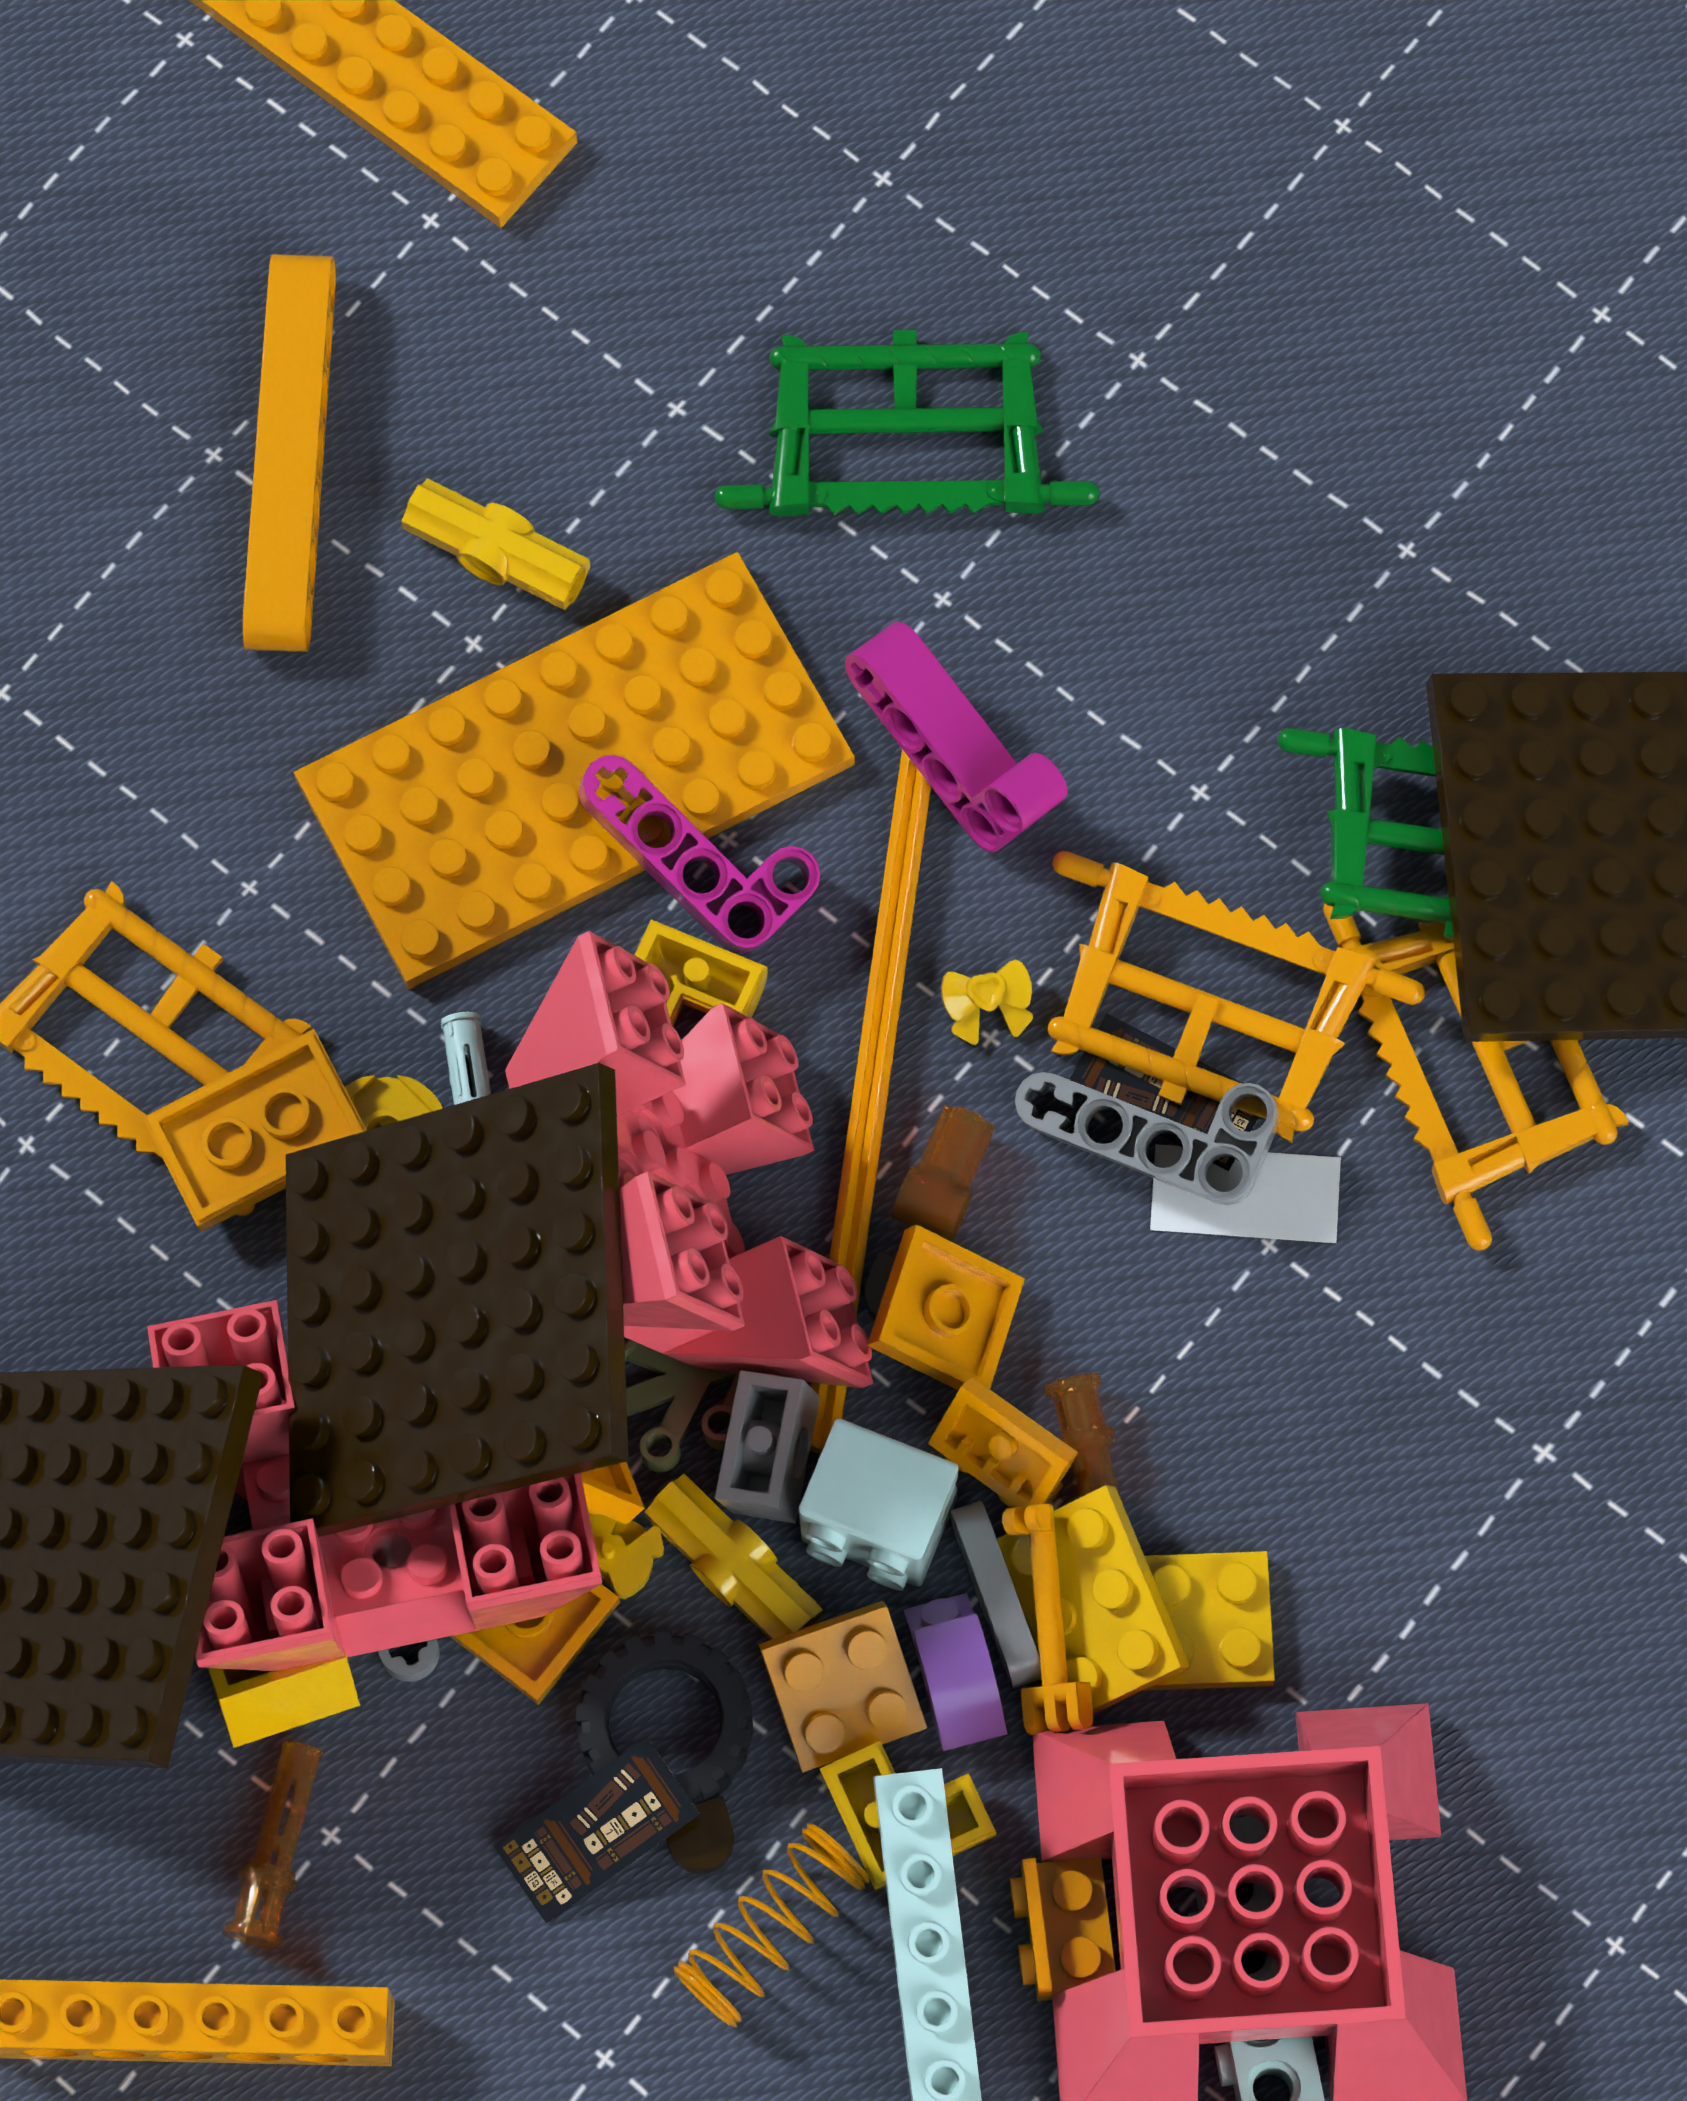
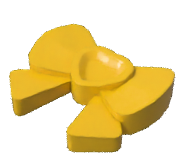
[941,959,1033,1045]
[588,1512,664,1599]

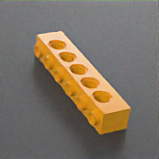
[0,1979,395,2066]

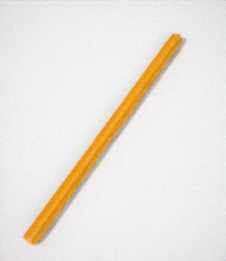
[810,749,931,1453]

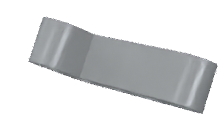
[1015,1072,1280,1205]

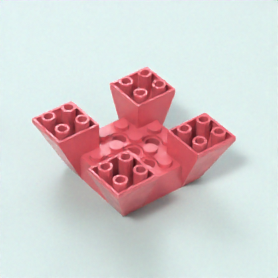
[505,931,874,1388]
[147,1300,602,1671]
[1032,1703,1467,2101]

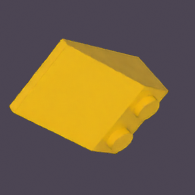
[207,1529,360,1748]

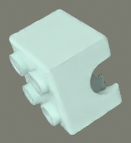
[799,1419,958,1591]

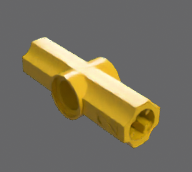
[401,478,590,610]
[644,1474,823,1640]

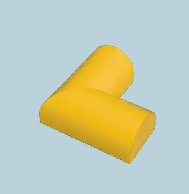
[634,919,768,1026]
[820,1741,997,1892]

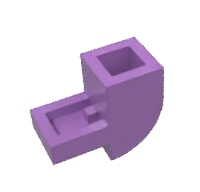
[903,1593,1007,1751]

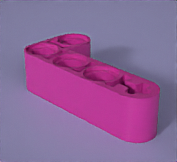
[845,621,1068,853]
[578,755,820,954]

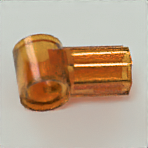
[891,1106,995,1242]

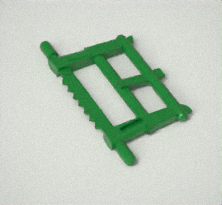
[714,330,1100,517]
[1277,728,1453,941]

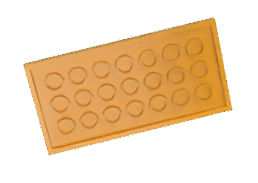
[293,552,855,990]

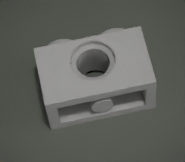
[715,1370,820,1523]

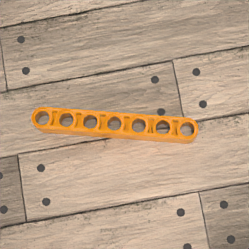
[243,254,336,652]

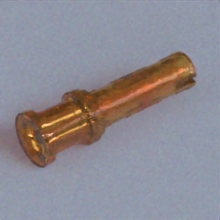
[1044,1373,1121,1499]
[222,1741,323,1949]

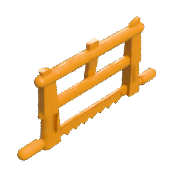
[1047,851,1425,1143]
[0,881,312,1216]
[1323,903,1629,1251]

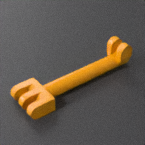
[1002,1504,1093,1735]

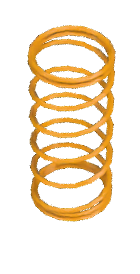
[674,1823,869,2027]

